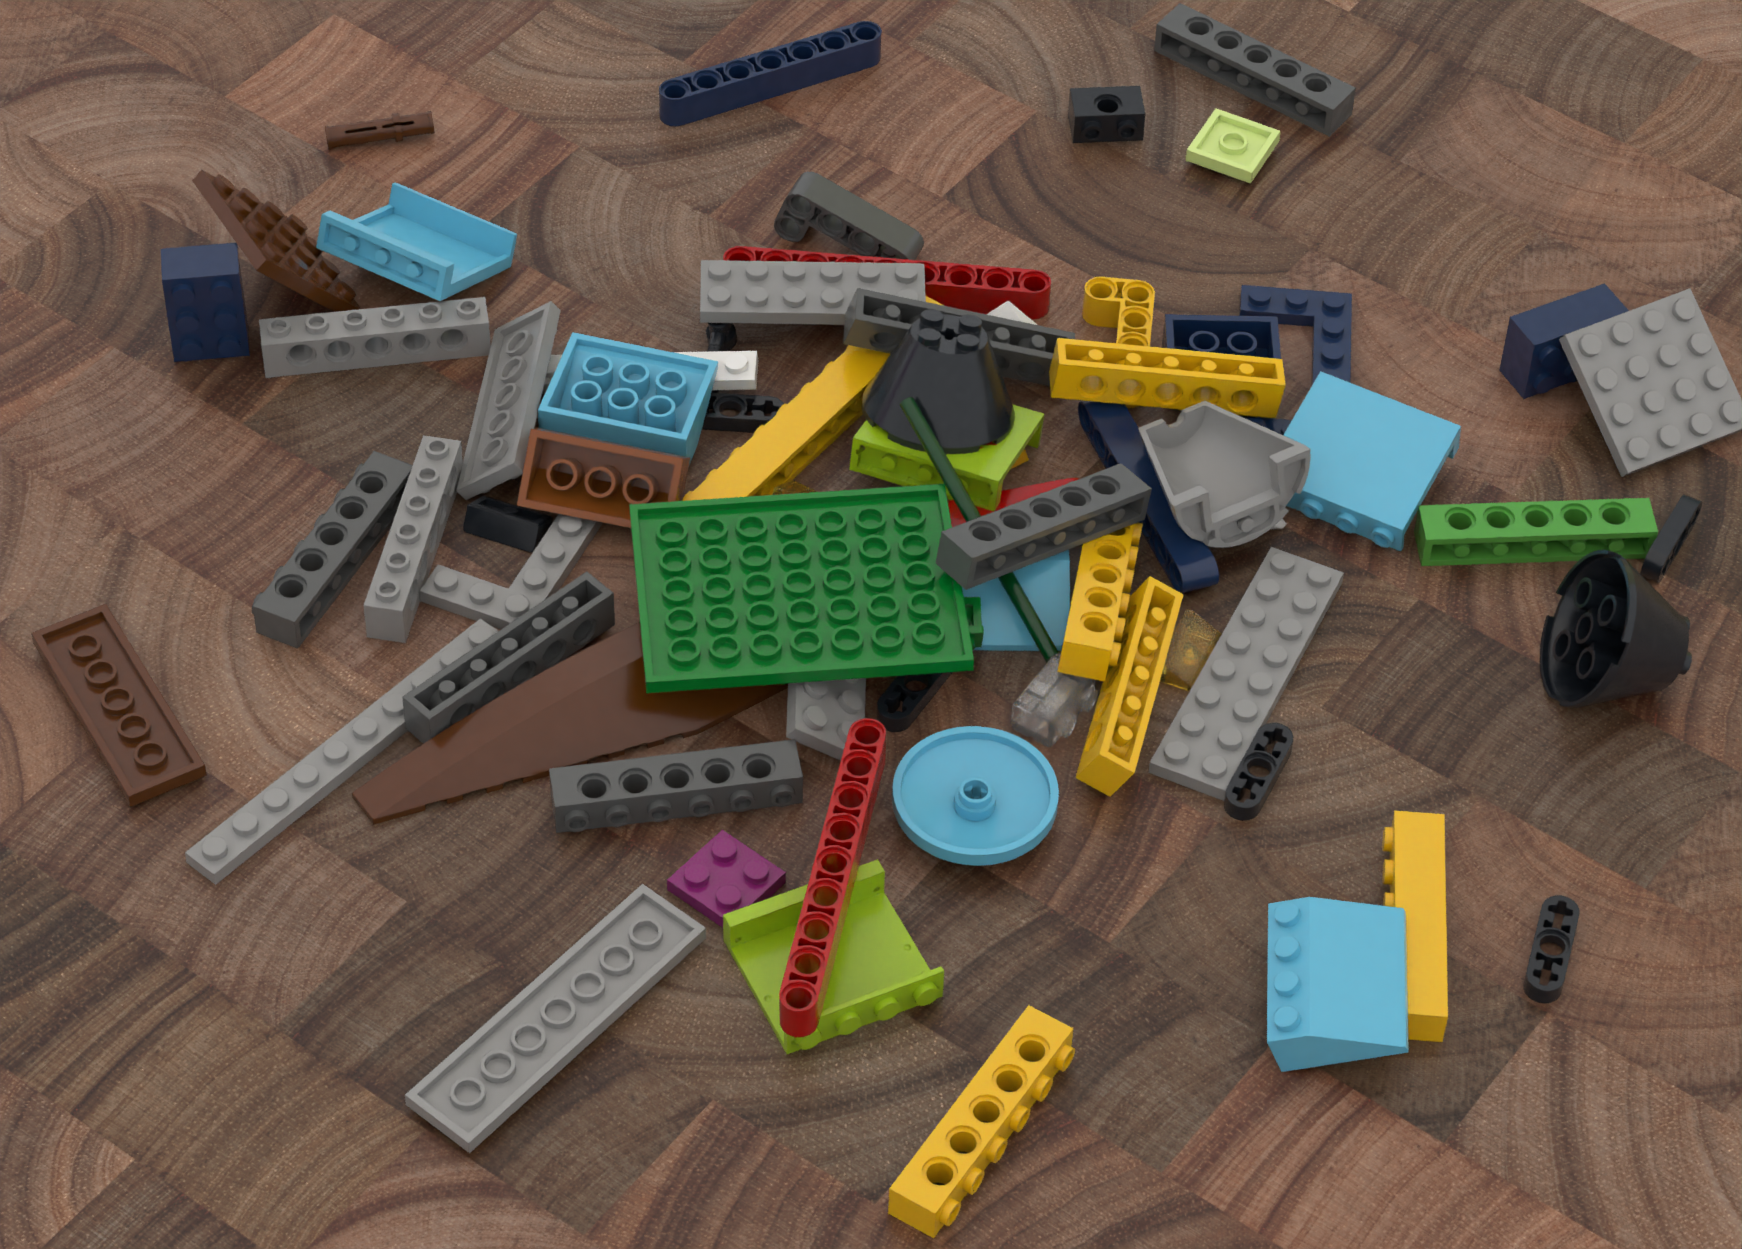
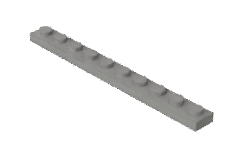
[185,618,498,885]

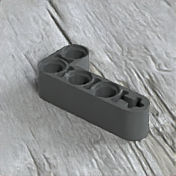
[774,171,924,260]

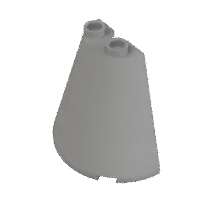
[1138,401,1311,548]

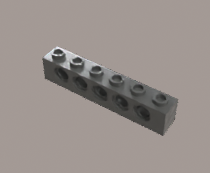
[1154,3,1356,137]
[843,288,1075,386]
[252,451,413,649]
[936,463,1152,590]
[402,571,615,744]
[549,739,803,833]

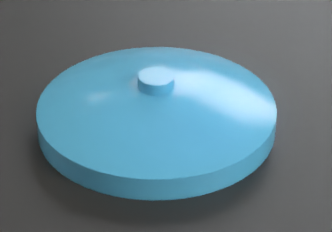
[892,726,1059,866]

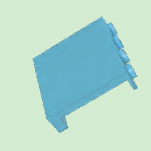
[316,182,517,301]
[1283,371,1461,552]

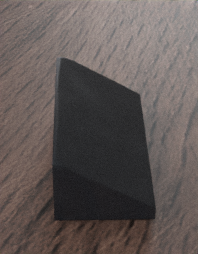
[463,496,553,552]

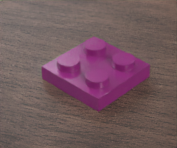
[667,830,786,928]

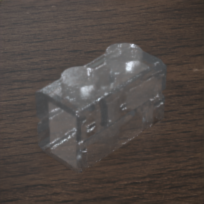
[1011,653,1098,748]

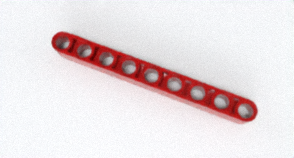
[723,246,1051,319]
[779,718,886,1037]

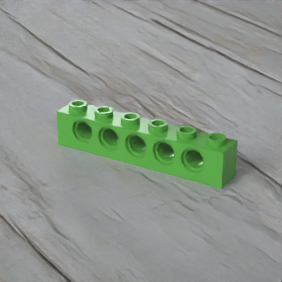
[1414,498,1658,566]

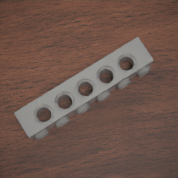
[259,297,491,378]
[363,435,463,643]

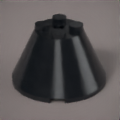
[862,309,1015,454]
[1540,550,1692,708]

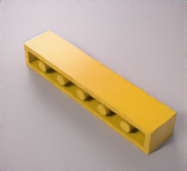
[1382,810,1448,1042]

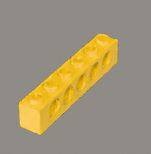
[1049,338,1286,418]
[1057,522,1143,682]
[1075,576,1183,797]
[888,1005,1075,1238]

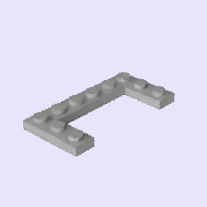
[419,473,603,629]

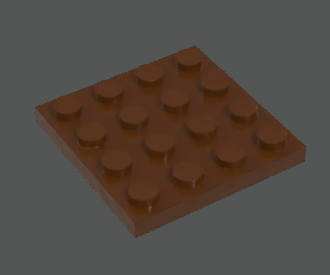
[192,170,361,312]

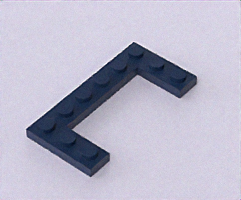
[1239,285,1352,435]

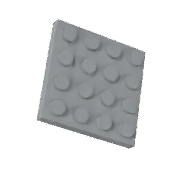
[1559,288,1742,477]

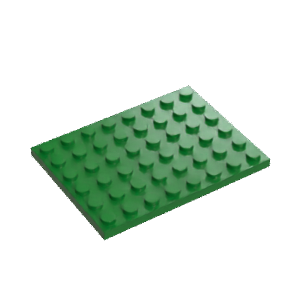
[629,484,974,693]

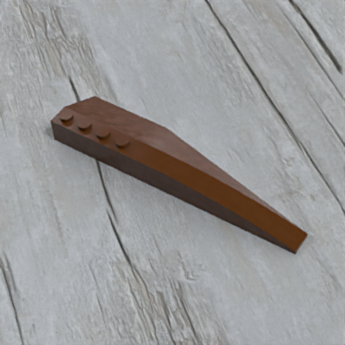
[352,622,788,825]

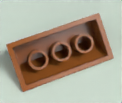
[517,428,690,528]

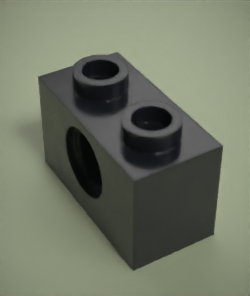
[1068,86,1146,143]

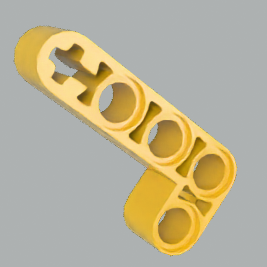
[1082,277,1155,408]

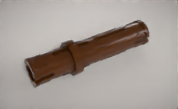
[325,111,435,149]

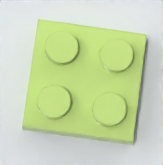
[1185,108,1280,183]

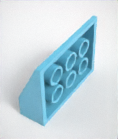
[538,332,718,465]
[962,550,1070,651]
[1267,897,1409,1072]

